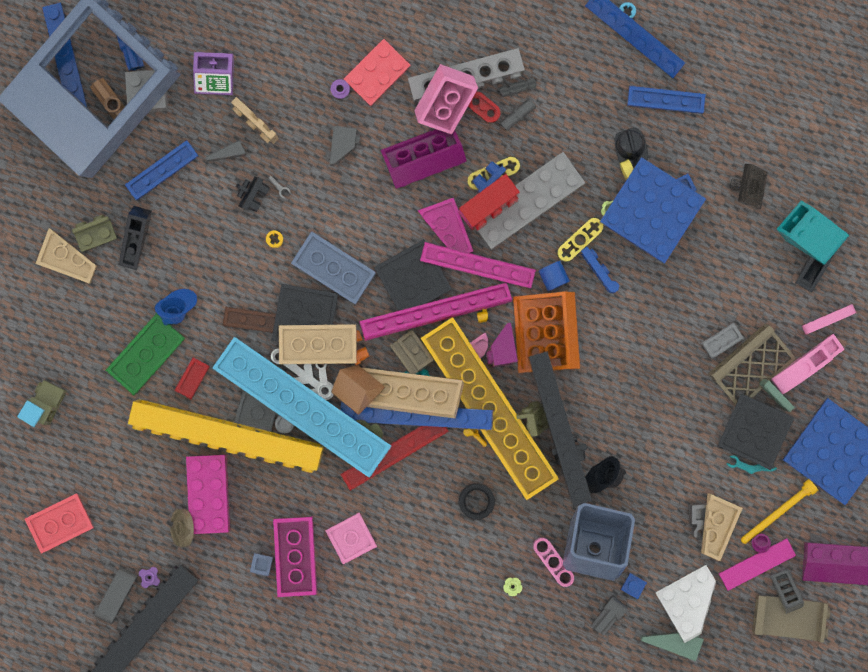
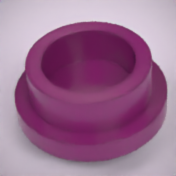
[751,534,771,553]

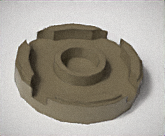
[170,509,194,547]

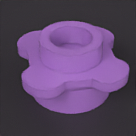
[139,567,160,588]

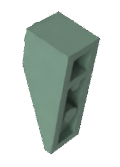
[640,632,704,661]

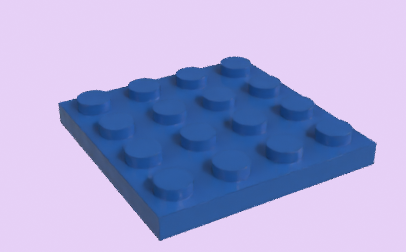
[600,157,706,264]
[782,398,868,505]

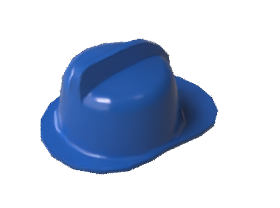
[155,289,197,325]

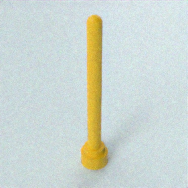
[741,479,819,544]

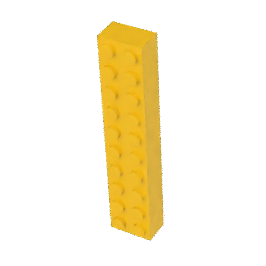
[421,317,559,500]
[128,399,324,473]

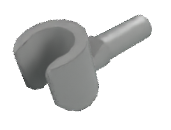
[268,176,291,198]

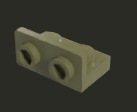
[72,215,118,252]
[516,401,548,437]

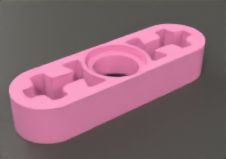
[802,304,856,335]

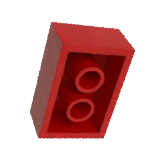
[458,174,520,231]

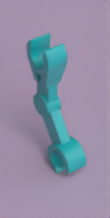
[726,455,777,474]

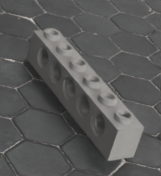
[408,48,525,103]

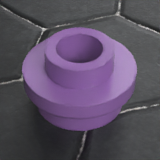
[331,79,350,99]

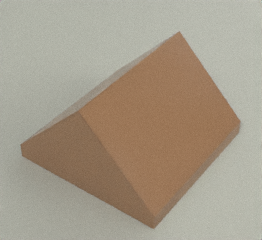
[331,365,385,415]

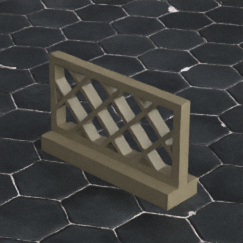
[708,324,796,406]

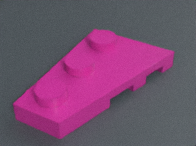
[418,198,473,253]

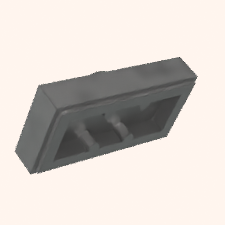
[701,323,744,359]

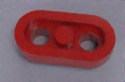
[468,91,500,123]

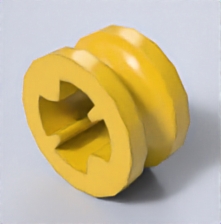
[266,230,283,248]

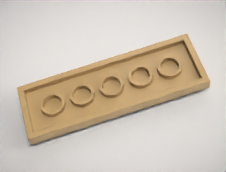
[362,368,464,419]

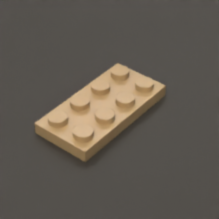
[279,325,357,364]

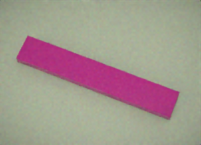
[420,242,536,288]

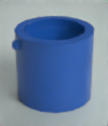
[538,261,570,292]

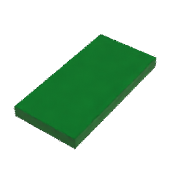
[105,313,185,396]

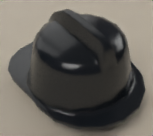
[614,127,648,167]
[585,456,626,494]

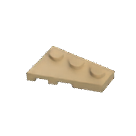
[231,97,279,144]
[36,228,97,284]

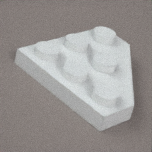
[656,565,716,643]

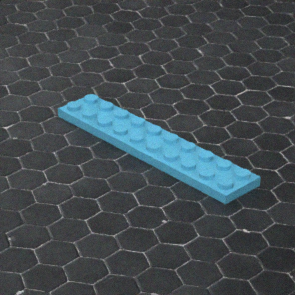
[213,337,392,478]

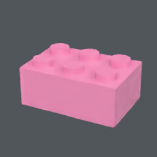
[415,64,478,134]

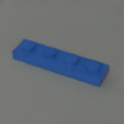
[627,86,706,114]
[125,140,199,201]

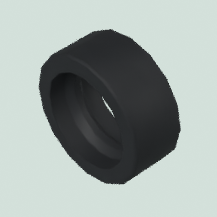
[459,483,495,520]

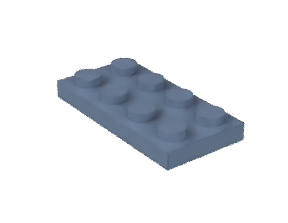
[291,231,376,305]

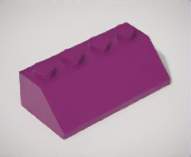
[380,129,467,189]
[486,323,518,368]
[802,542,868,585]

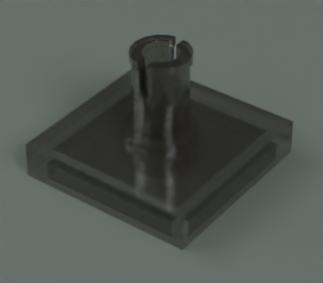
[730,164,768,209]

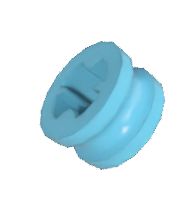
[619,2,636,19]

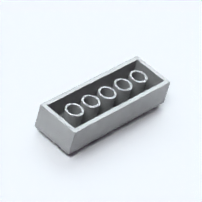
[475,152,585,251]

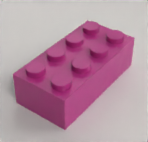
[186,455,230,534]
[273,516,317,597]

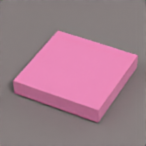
[325,513,377,564]

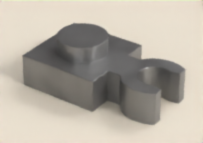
[689,503,706,537]

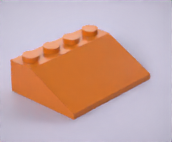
[513,292,580,373]

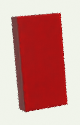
[174,357,210,400]

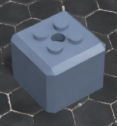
[562,503,635,581]

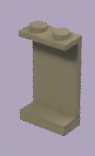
[752,595,830,643]

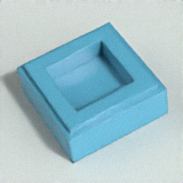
[17,400,45,427]

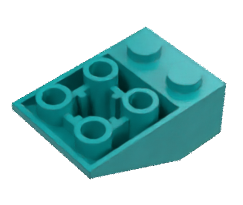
[777,200,849,265]

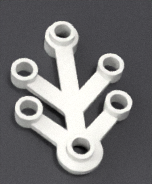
[271,349,333,400]

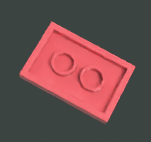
[344,39,411,106]
[25,493,94,554]

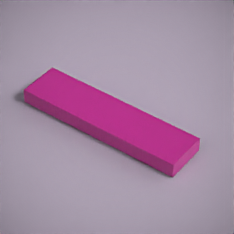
[718,538,796,591]

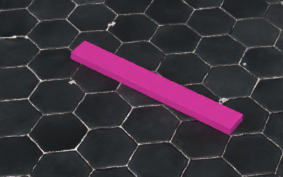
[360,282,512,341]

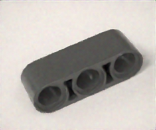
[94,567,138,625]

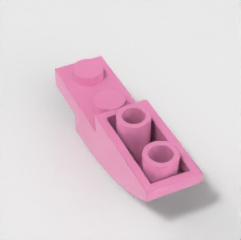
[771,334,844,394]

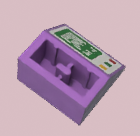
[193,52,234,95]

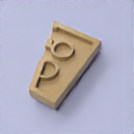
[701,493,743,561]

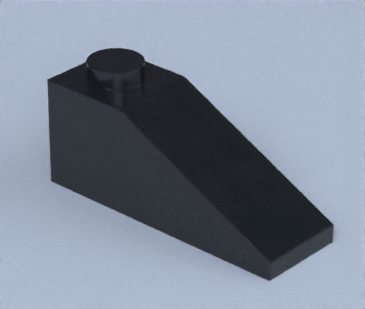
[118,206,152,270]

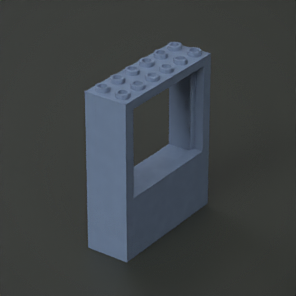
[0,0,181,178]

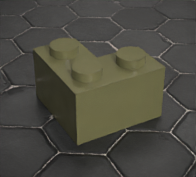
[24,380,67,425]

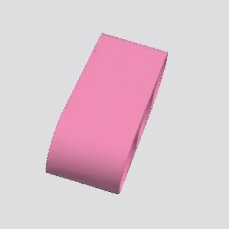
[533,537,574,587]

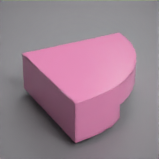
[470,333,488,359]

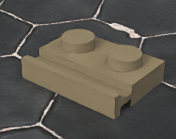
[390,330,434,374]

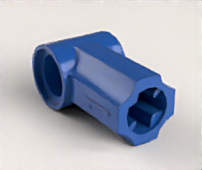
[117,32,145,71]

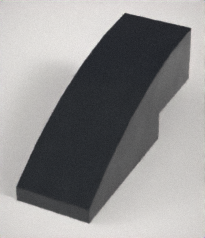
[795,252,836,293]

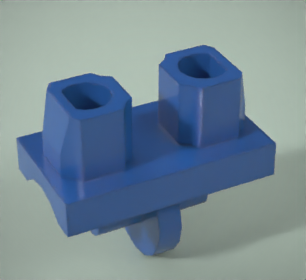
[472,161,506,193]

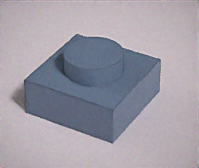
[250,553,273,576]

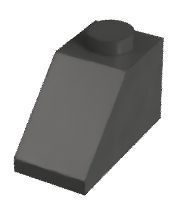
[330,126,360,166]

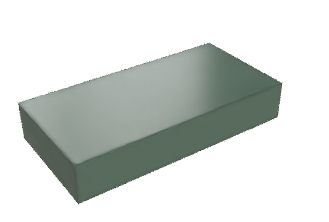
[759,379,795,412]

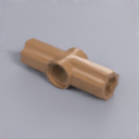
[90,78,125,119]

